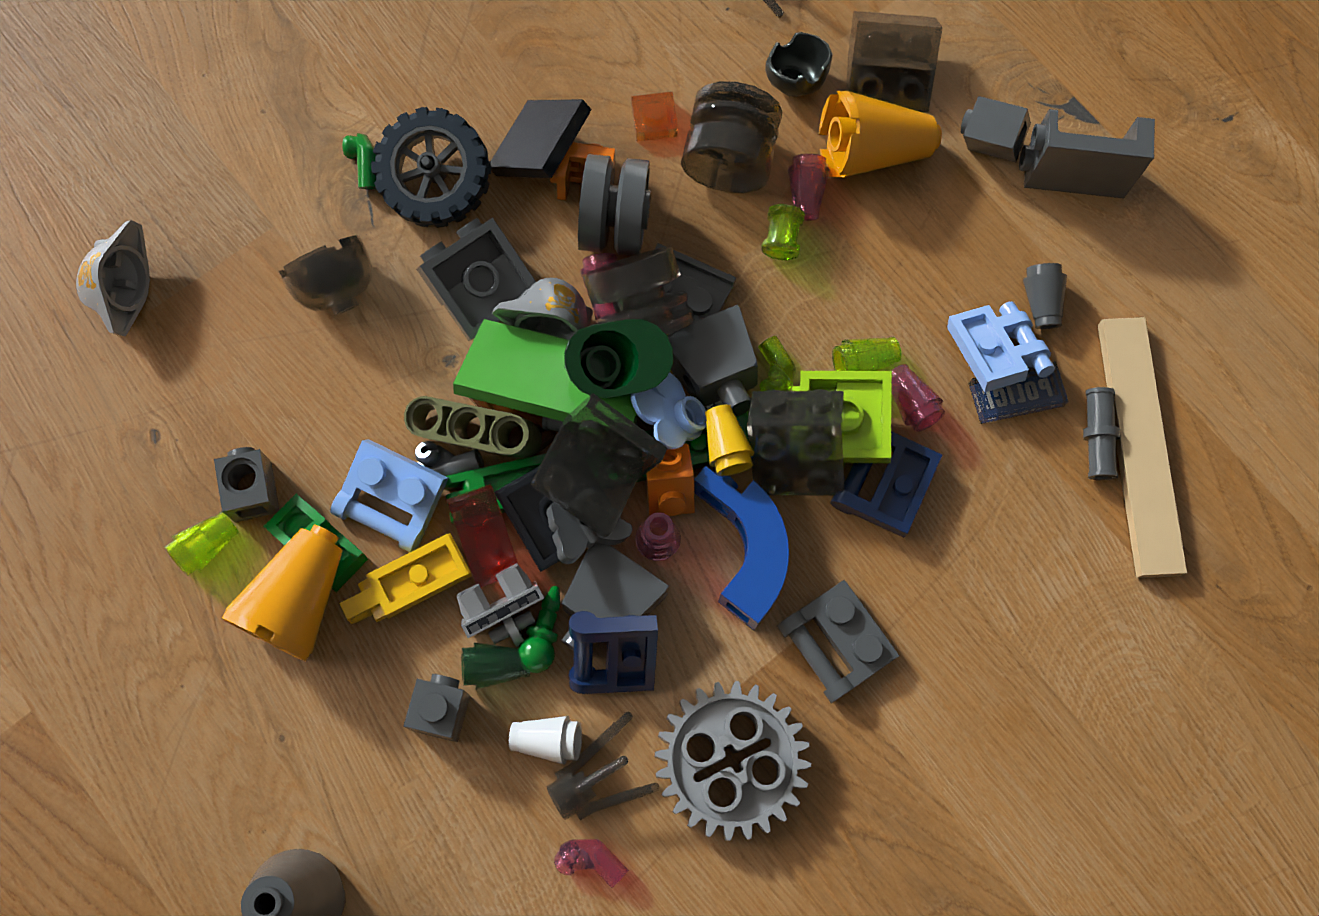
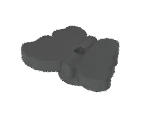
[546,490,633,564]

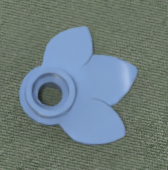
[630,372,707,449]

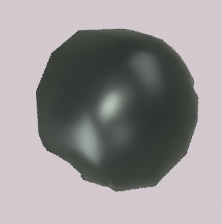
[765,32,833,97]

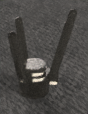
[546,712,659,820]

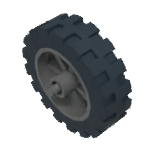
[371,107,491,228]

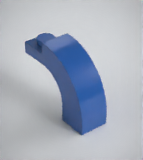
[694,466,789,630]

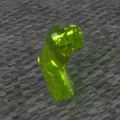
[758,336,796,401]

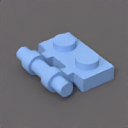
[947,301,1055,392]

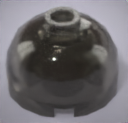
[278,235,372,316]

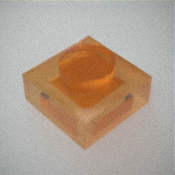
[631,92,678,141]

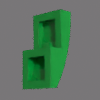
[263,493,368,593]

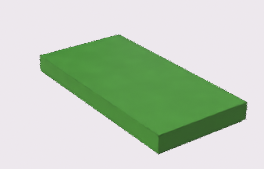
[453,319,638,439]

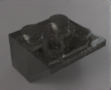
[846,11,942,112]

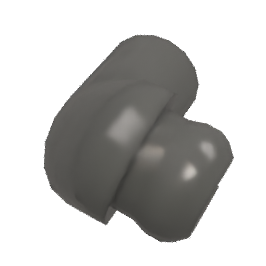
[415,441,484,476]

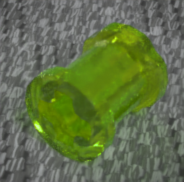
[761,204,805,261]

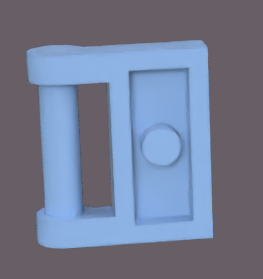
[330,439,448,552]

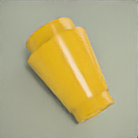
[705,404,754,476]

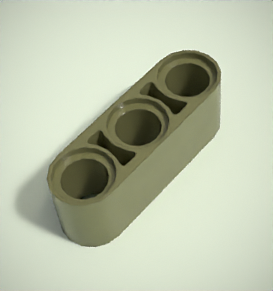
[404,396,542,459]

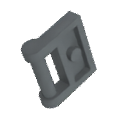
[777,579,900,704]

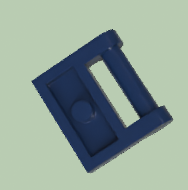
[830,431,942,538]
[569,611,658,694]

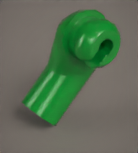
[342,133,376,190]

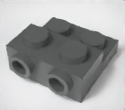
[416,218,536,341]

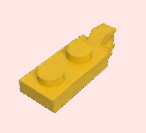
[339,533,472,624]

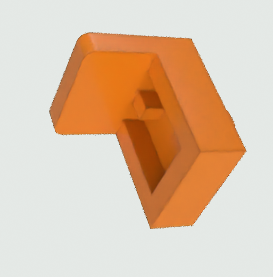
[550,142,615,201]
[644,444,695,517]

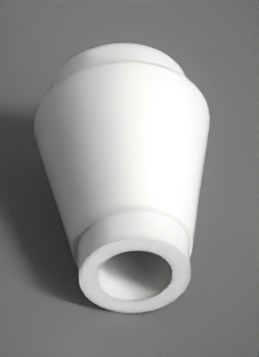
[509,716,582,765]

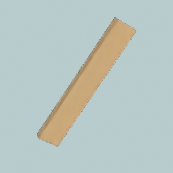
[1098,317,1187,578]

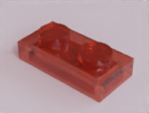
[446,484,518,587]

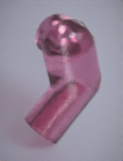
[554,839,629,888]

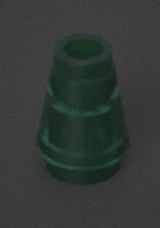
[461,642,530,690]

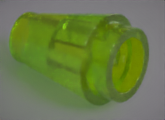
[832,337,901,371]
[164,511,239,576]

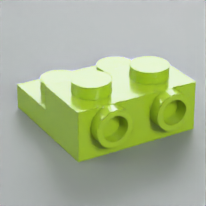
[790,371,892,468]

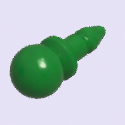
[517,586,560,673]

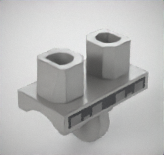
[457,563,544,647]

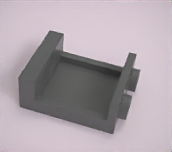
[1019,109,1155,199]

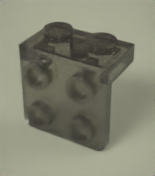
[747,389,845,496]

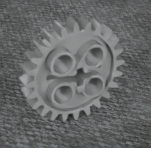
[654,681,811,841]

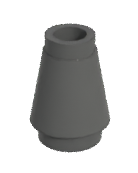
[1023,263,1067,329]

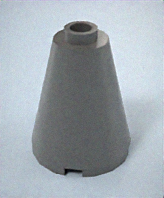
[241,849,346,916]

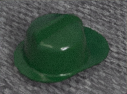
[564,319,673,398]

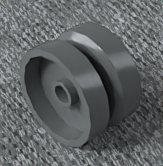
[578,154,651,257]

